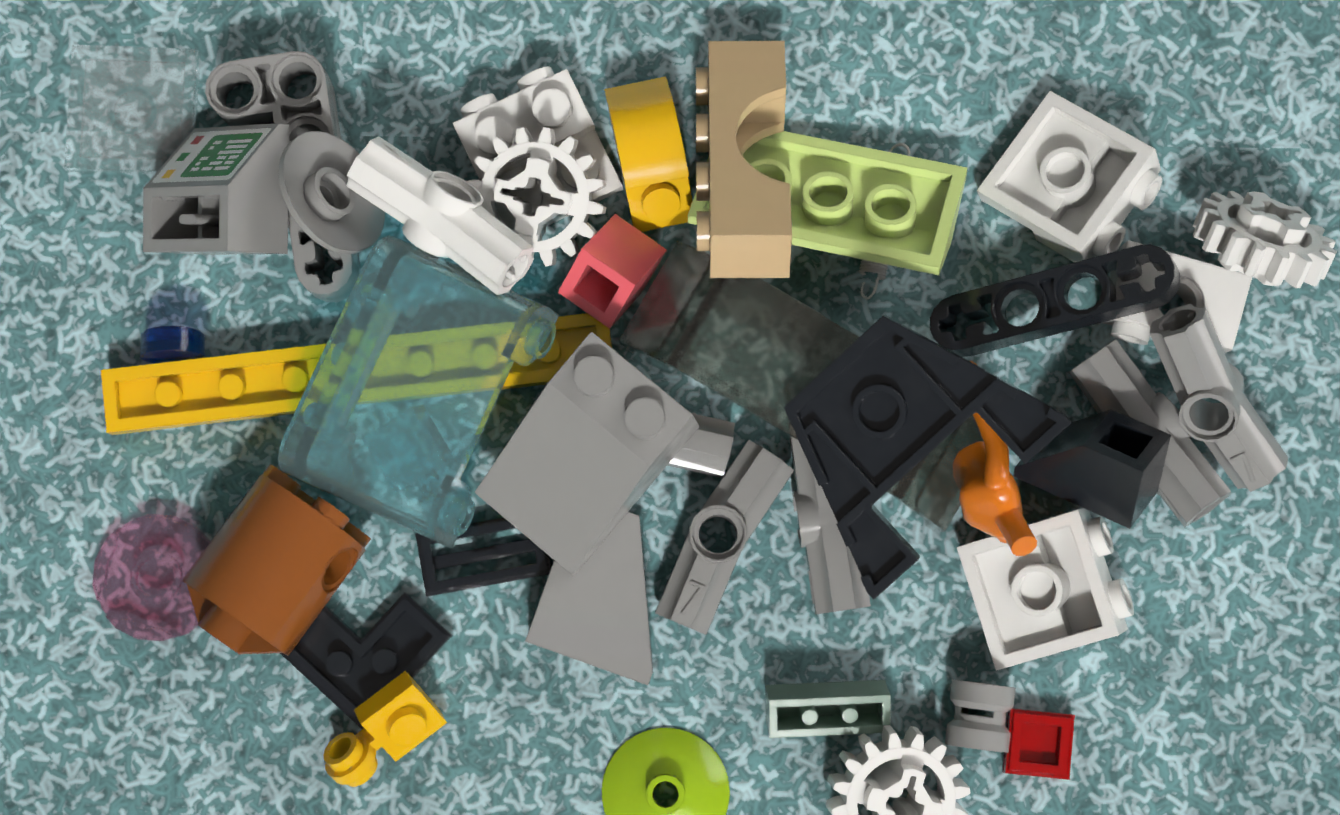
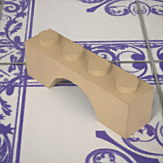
[696,41,792,278]

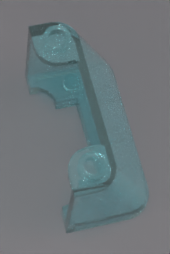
[278,235,559,548]

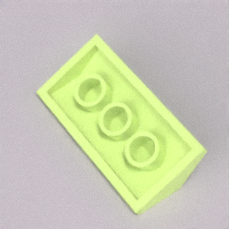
[688,131,968,275]

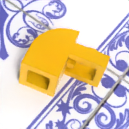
[604,76,693,232]

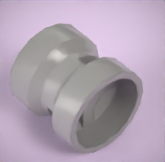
[945,679,1016,753]

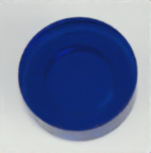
[140,326,205,364]

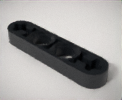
[930,244,1180,357]

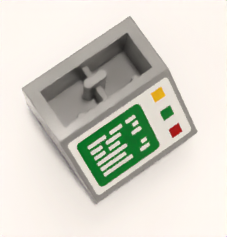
[143,123,289,255]

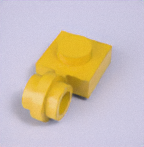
[323,670,447,787]

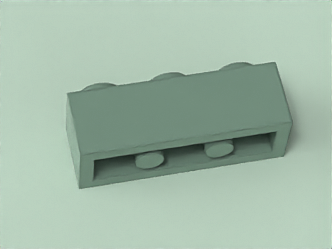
[765,680,891,738]

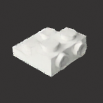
[453,66,623,233]
[977,91,1162,262]
[957,508,1134,671]

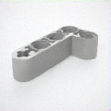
[205,51,361,302]

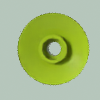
[602,728,730,815]

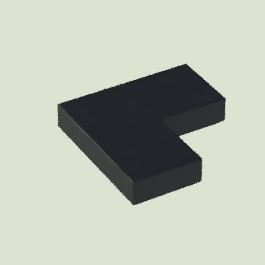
[280,592,453,729]

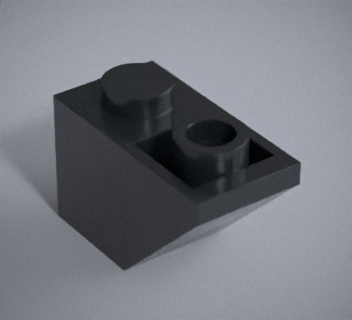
[1013,409,1171,529]

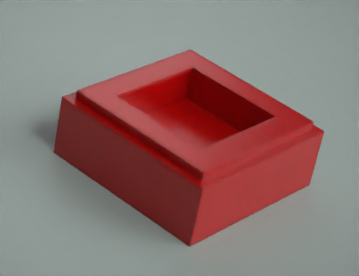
[1003,708,1075,780]

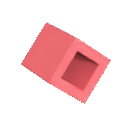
[558,214,667,329]

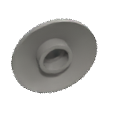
[278,131,385,254]

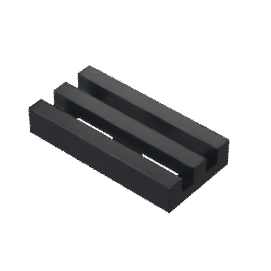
[415,517,552,597]

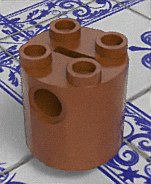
[181,464,371,656]

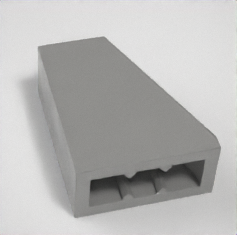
[525,512,653,685]

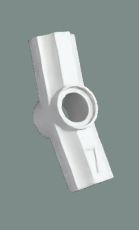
[346,136,534,295]

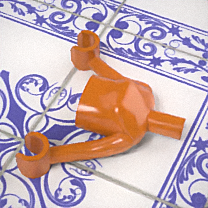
[953,361,1037,556]

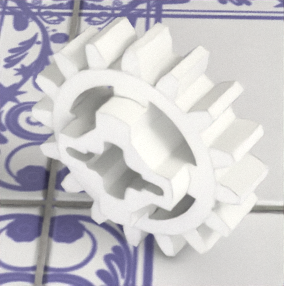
[467,127,607,267]
[1193,191,1337,288]
[826,725,970,815]

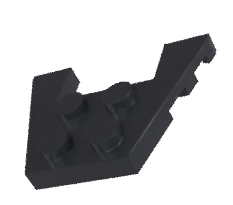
[784,315,1072,600]

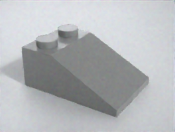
[474,332,700,576]

